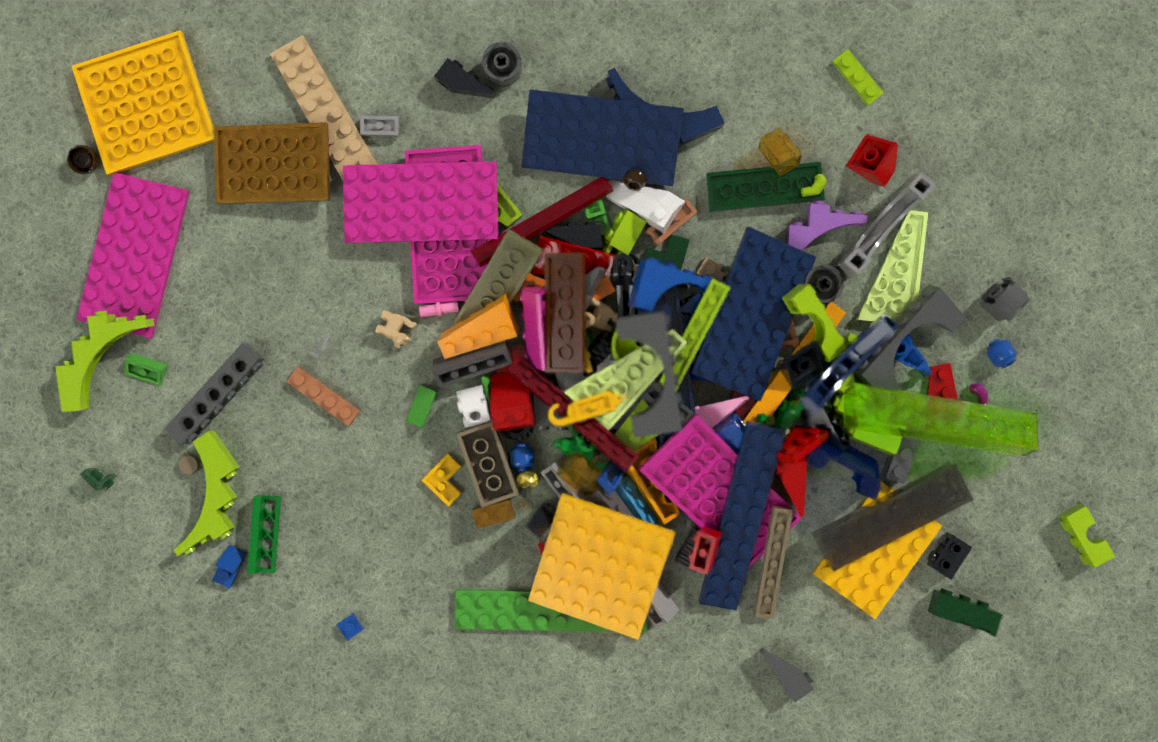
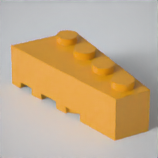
[438,293,519,359]
[626,438,680,525]

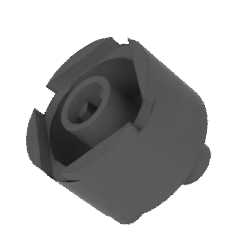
[482,42,522,87]
[805,265,844,305]
[980,277,1030,321]

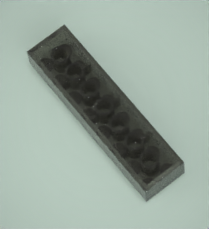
[811,463,974,571]

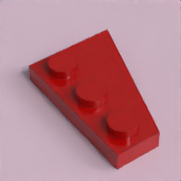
[923,363,962,427]

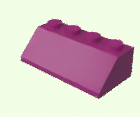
[520,285,546,370]

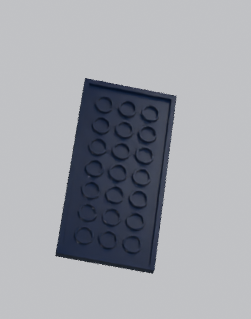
[521,89,684,187]
[690,227,816,401]

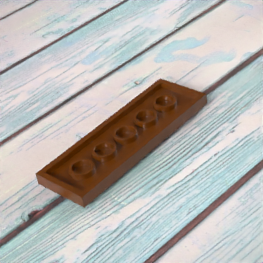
[545,252,585,373]

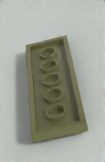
[452,229,543,326]

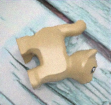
[585,298,618,332]
[375,310,417,348]

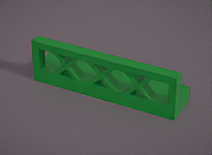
[247,495,281,574]

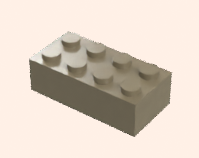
[456,422,520,508]

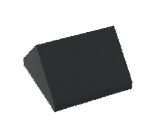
[777,340,825,390]

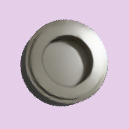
[178,455,199,475]

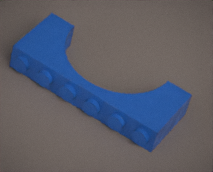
[628,257,725,311]

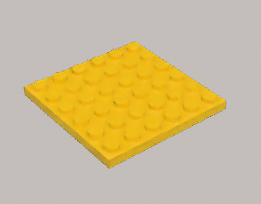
[71,30,214,176]
[528,493,675,640]

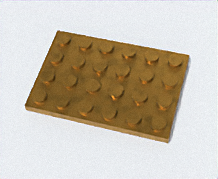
[214,122,330,204]

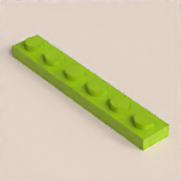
[658,278,730,391]

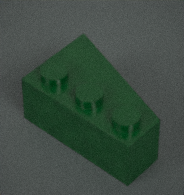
[927,588,1003,637]

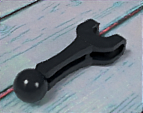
[613,253,640,345]

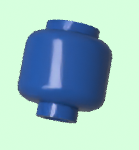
[986,339,1017,369]
[509,444,535,473]

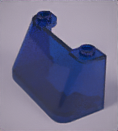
[805,440,881,500]

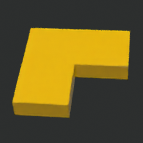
[421,453,462,507]

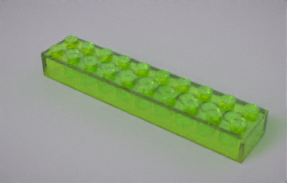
[844,383,1039,456]

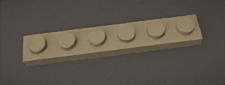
[753,506,793,619]

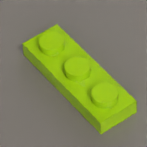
[832,49,884,106]

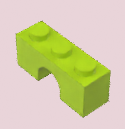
[1059,504,1116,568]

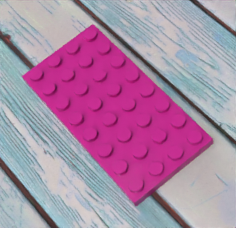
[405,145,488,304]
[343,161,499,243]
[76,173,190,338]
[639,413,802,568]

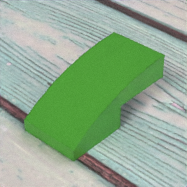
[584,199,610,237]

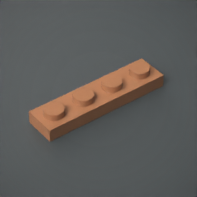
[287,366,360,426]

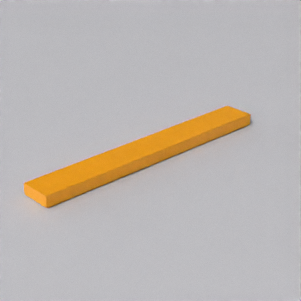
[743,302,846,424]

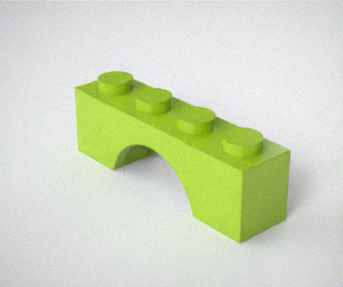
[782,284,847,362]

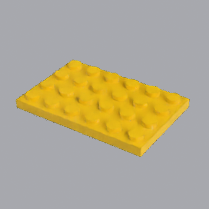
[812,480,942,619]

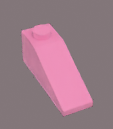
[695,396,750,430]

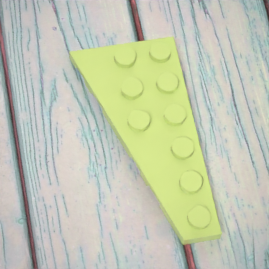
[856,210,928,322]
[564,329,687,430]

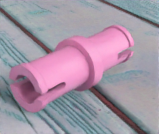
[419,301,459,318]

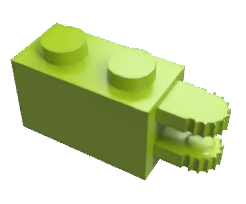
[602,210,647,258]

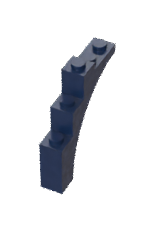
[606,68,725,146]
[800,312,899,415]

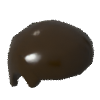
[67,145,99,175]

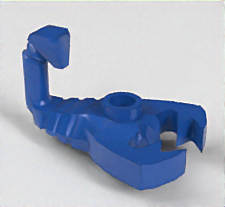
[894,334,932,377]

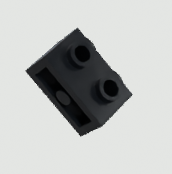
[926,533,972,580]

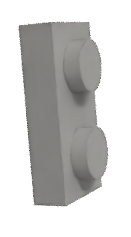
[360,115,400,137]

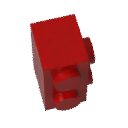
[689,526,722,575]

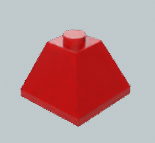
[846,134,898,187]

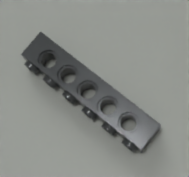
[164,343,264,444]

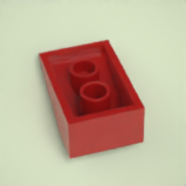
[491,372,536,432]
[776,457,807,517]

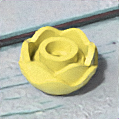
[515,471,540,488]

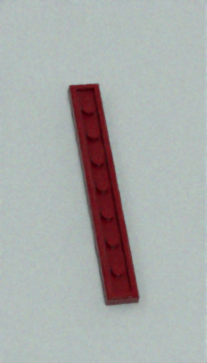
[470,177,613,267]
[506,356,639,472]

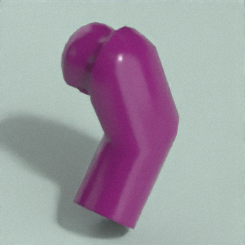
[969,383,988,409]

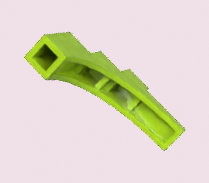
[55,311,155,412]
[818,333,903,455]
[173,430,240,556]

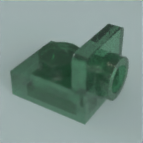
[80,468,117,491]

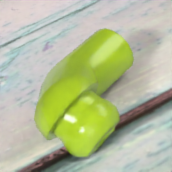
[801,174,827,198]

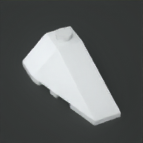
[605,179,685,233]

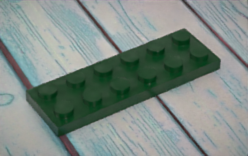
[706,162,825,212]

